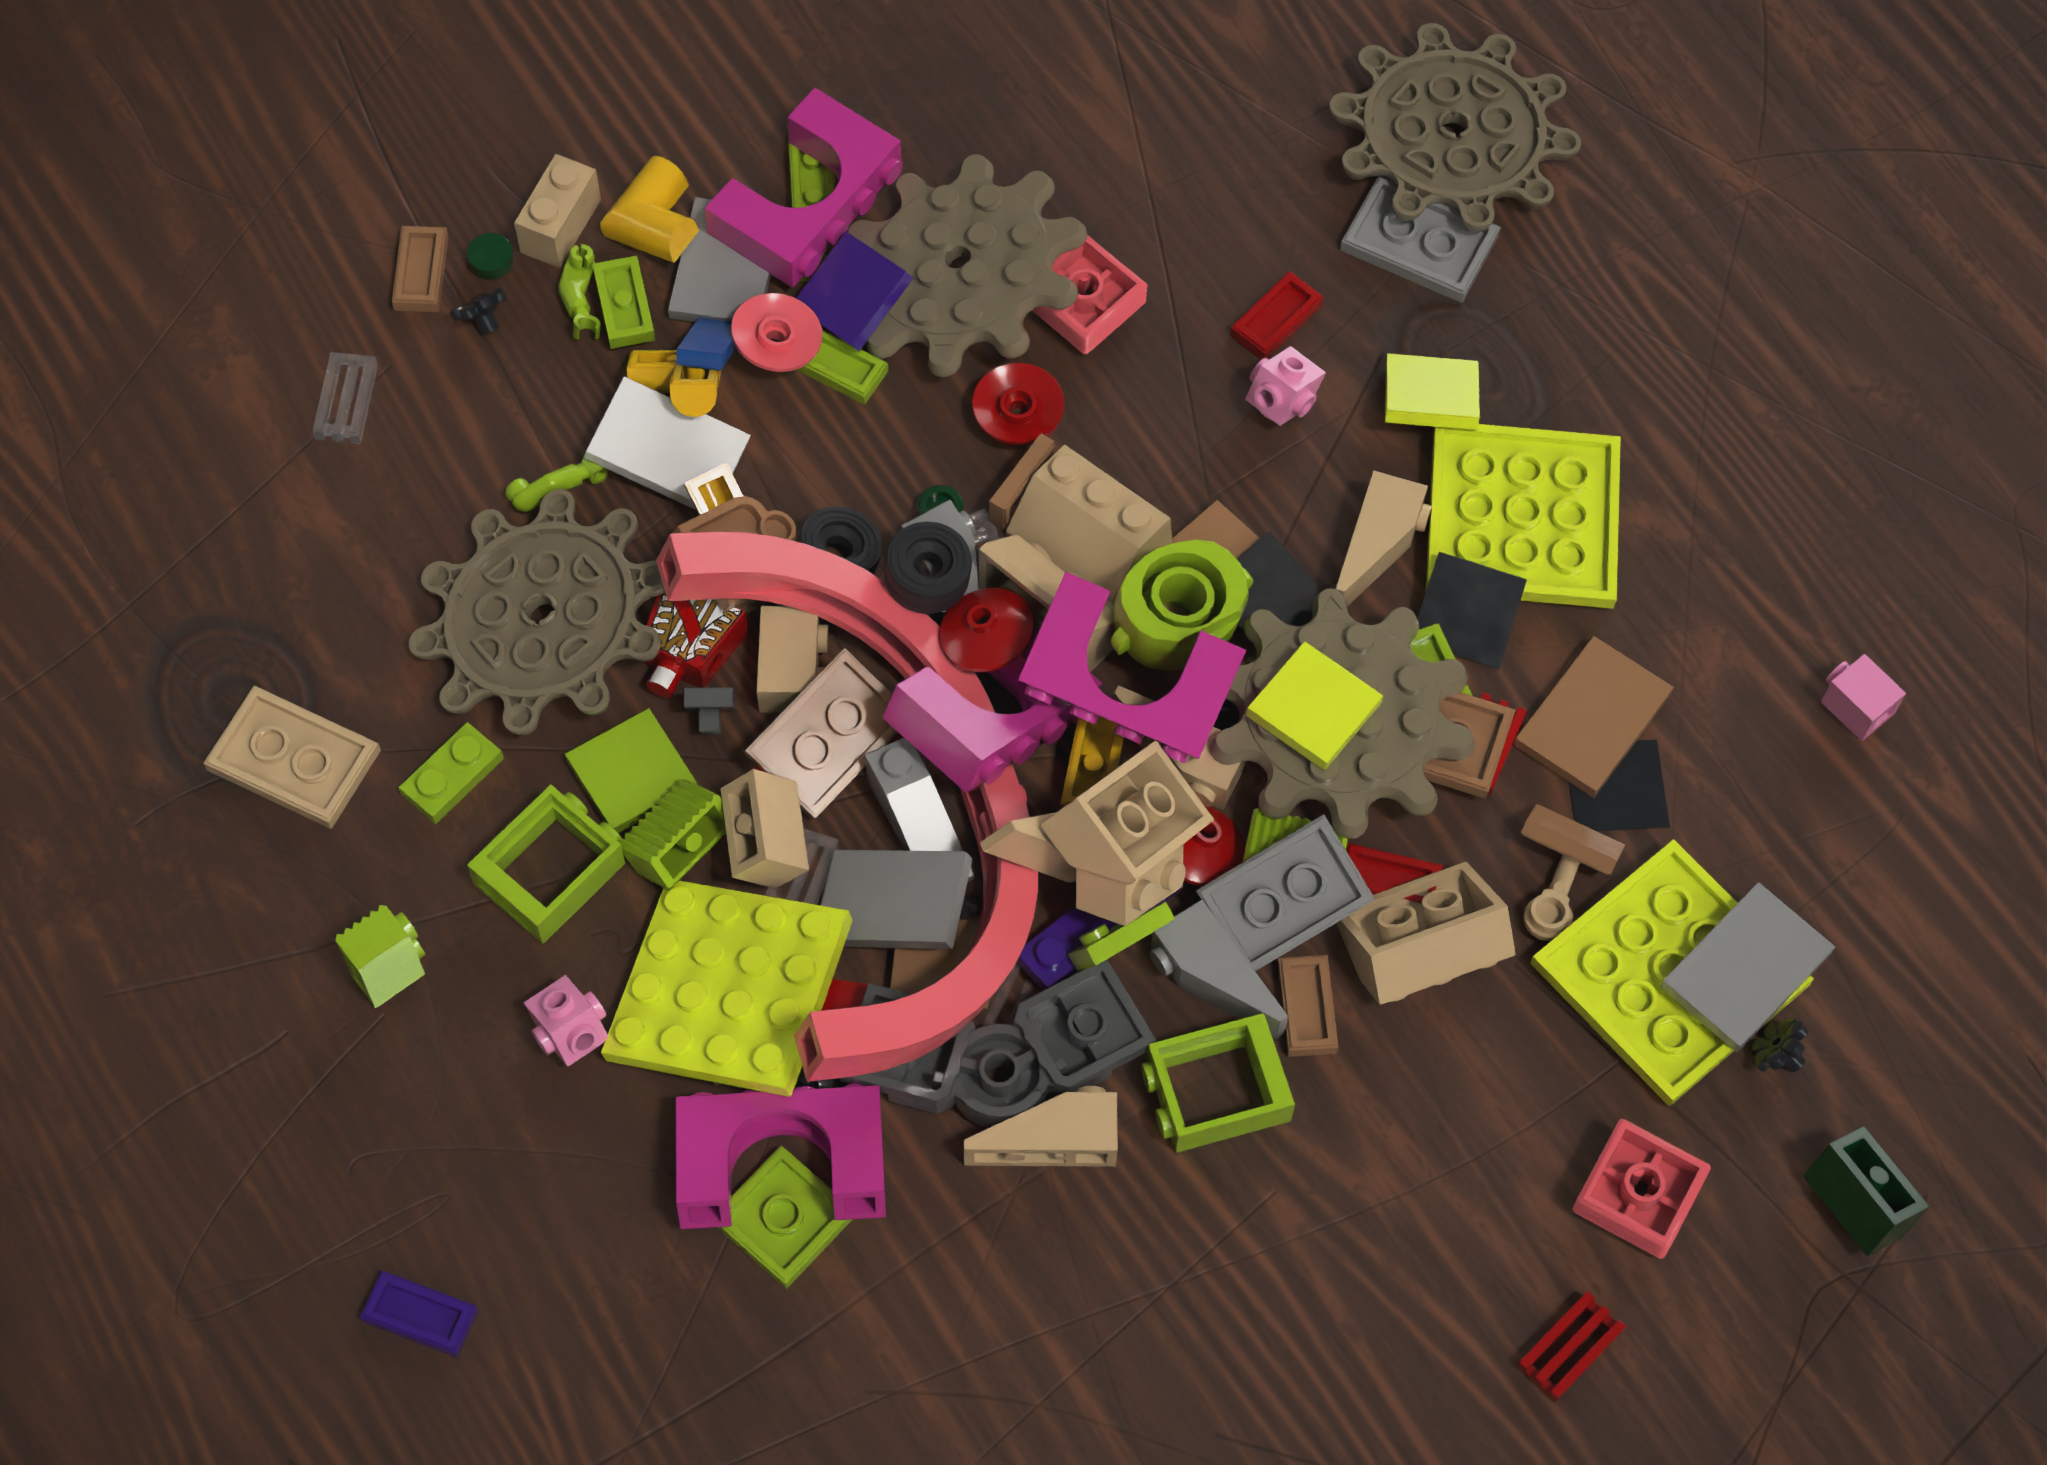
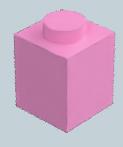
[1821,654,1906,741]

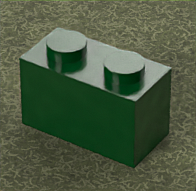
[1803,1126,1929,1257]

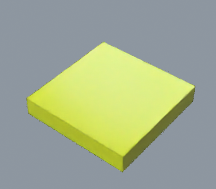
[1385,353,1480,430]
[1246,642,1384,771]

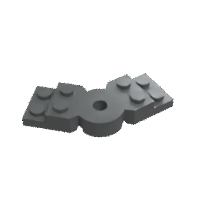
[840,960,1157,1128]

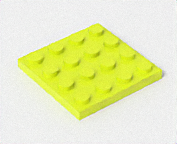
[1426,424,1621,609]
[1530,839,1814,1107]
[601,881,853,1097]

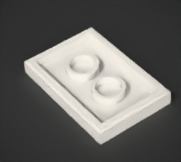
[584,376,751,510]

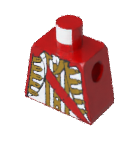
[644,593,748,698]

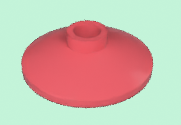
[731,293,823,372]

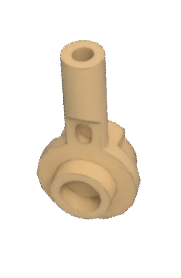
[1523,854,1580,941]

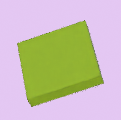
[565,708,697,833]
[717,1145,853,1289]

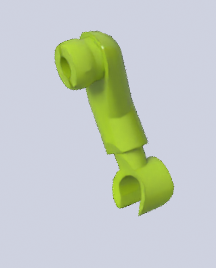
[558,244,601,340]
[505,455,608,512]

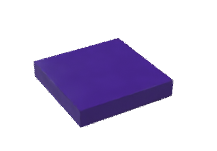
[796,232,914,352]

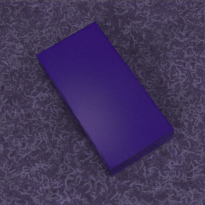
[360,1270,479,1358]

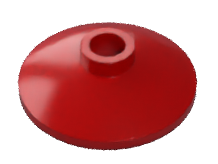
[972,363,1065,445]
[939,588,1035,672]
[1183,806,1245,887]

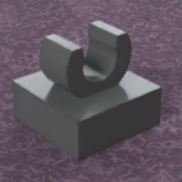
[684,687,736,735]

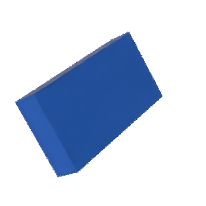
[677,318,736,371]

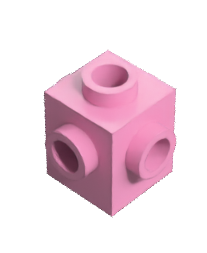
[1245,346,1326,426]
[524,975,609,1067]

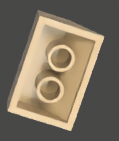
[1006,444,1173,605]
[979,534,1115,672]
[1040,740,1214,885]
[1336,862,1516,1005]

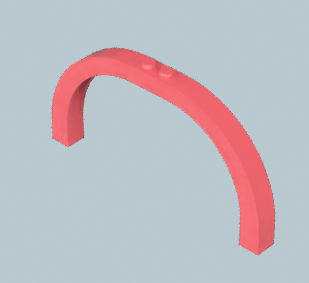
[656,532,1038,1082]

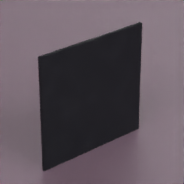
[1237,531,1323,632]
[1417,552,1527,669]
[1569,739,1670,831]

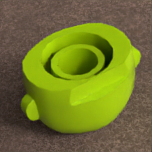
[1111,540,1253,671]

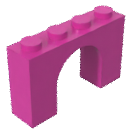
[704,88,903,288]
[1018,571,1246,763]
[883,625,1103,793]
[676,1084,886,1229]

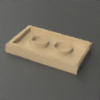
[203,686,381,829]

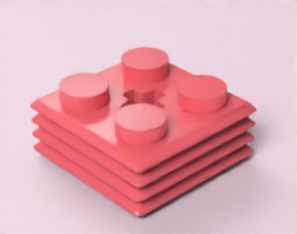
[1032,235,1148,354]
[1572,1119,1711,1259]

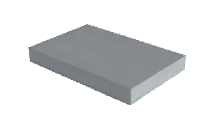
[1340,176,1501,303]
[668,197,771,322]
[1196,814,1375,971]
[821,850,972,949]
[1660,882,1835,1053]

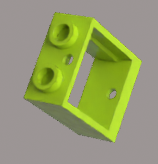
[467,784,625,944]
[1141,1013,1295,1153]

